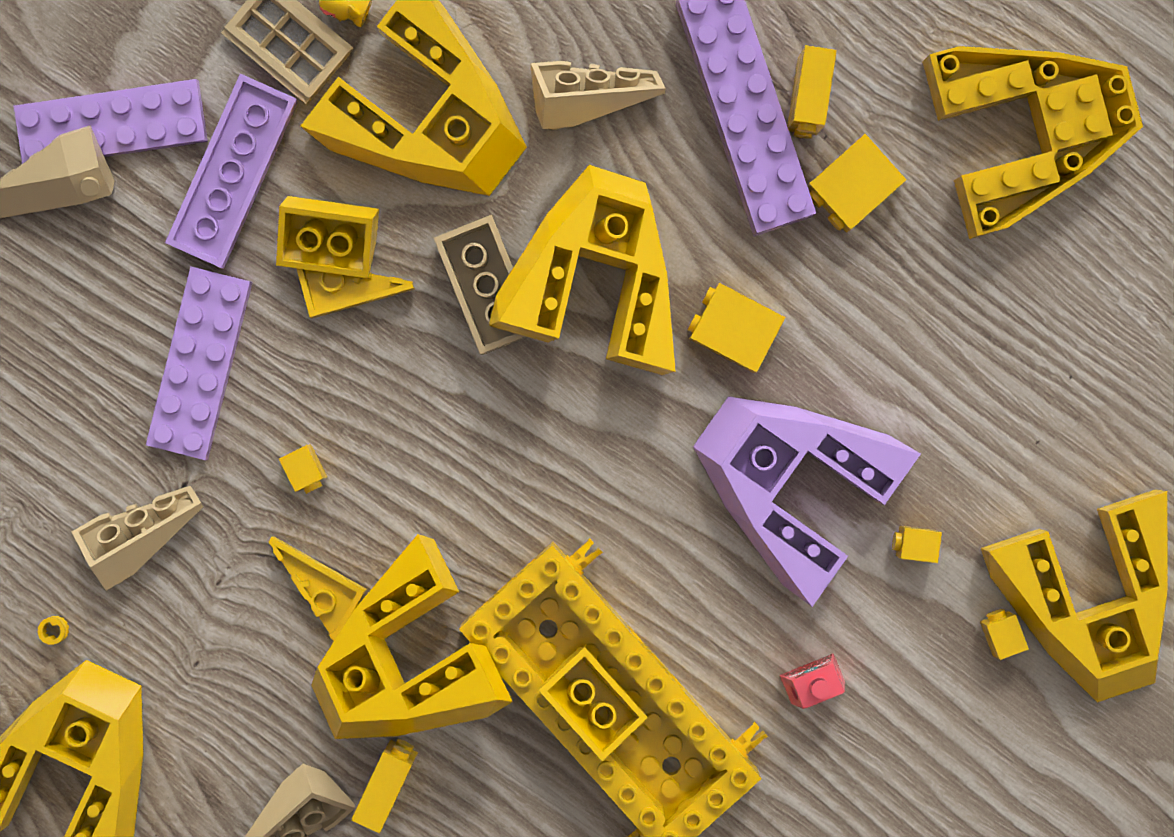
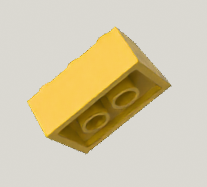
[276,196,379,278]
[538,647,648,761]

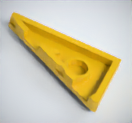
[296,268,415,319]
[268,536,366,641]

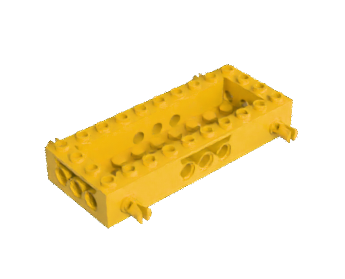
[459,538,768,837]

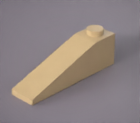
[531,61,666,130]
[0,126,115,218]
[72,486,203,591]
[245,764,356,837]

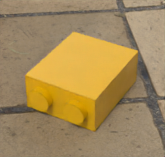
[787,45,837,139]
[807,134,907,233]
[687,283,786,373]
[351,739,418,834]

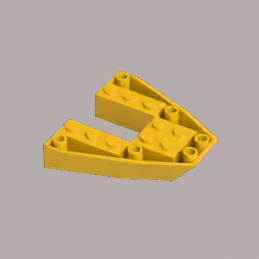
[300,0,527,196]
[923,46,1143,239]
[489,165,676,375]
[981,489,1168,703]
[311,534,513,739]
[0,660,143,837]

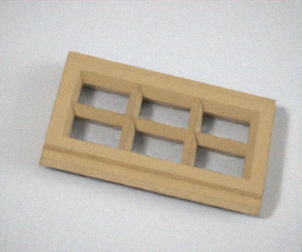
[221,0,354,105]

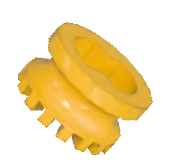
[37,616,70,645]

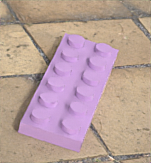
[165,74,298,269]
[14,79,208,164]
[146,266,253,460]

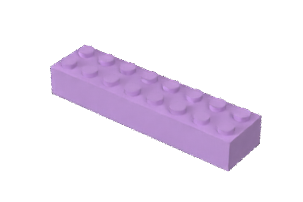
[675,0,816,237]

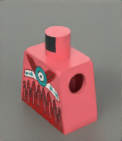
[780,654,845,709]

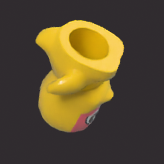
[319,0,372,27]

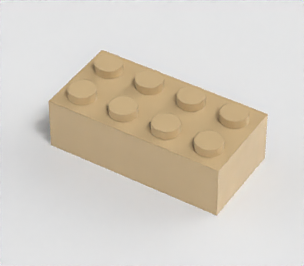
[434,215,527,355]

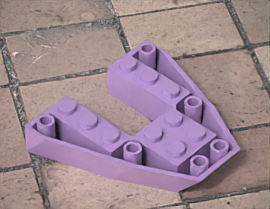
[693,397,921,607]

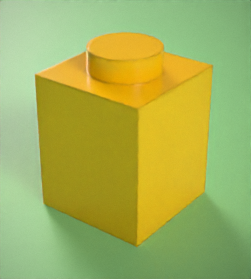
[279,444,328,494]
[892,526,942,563]
[980,609,1029,660]

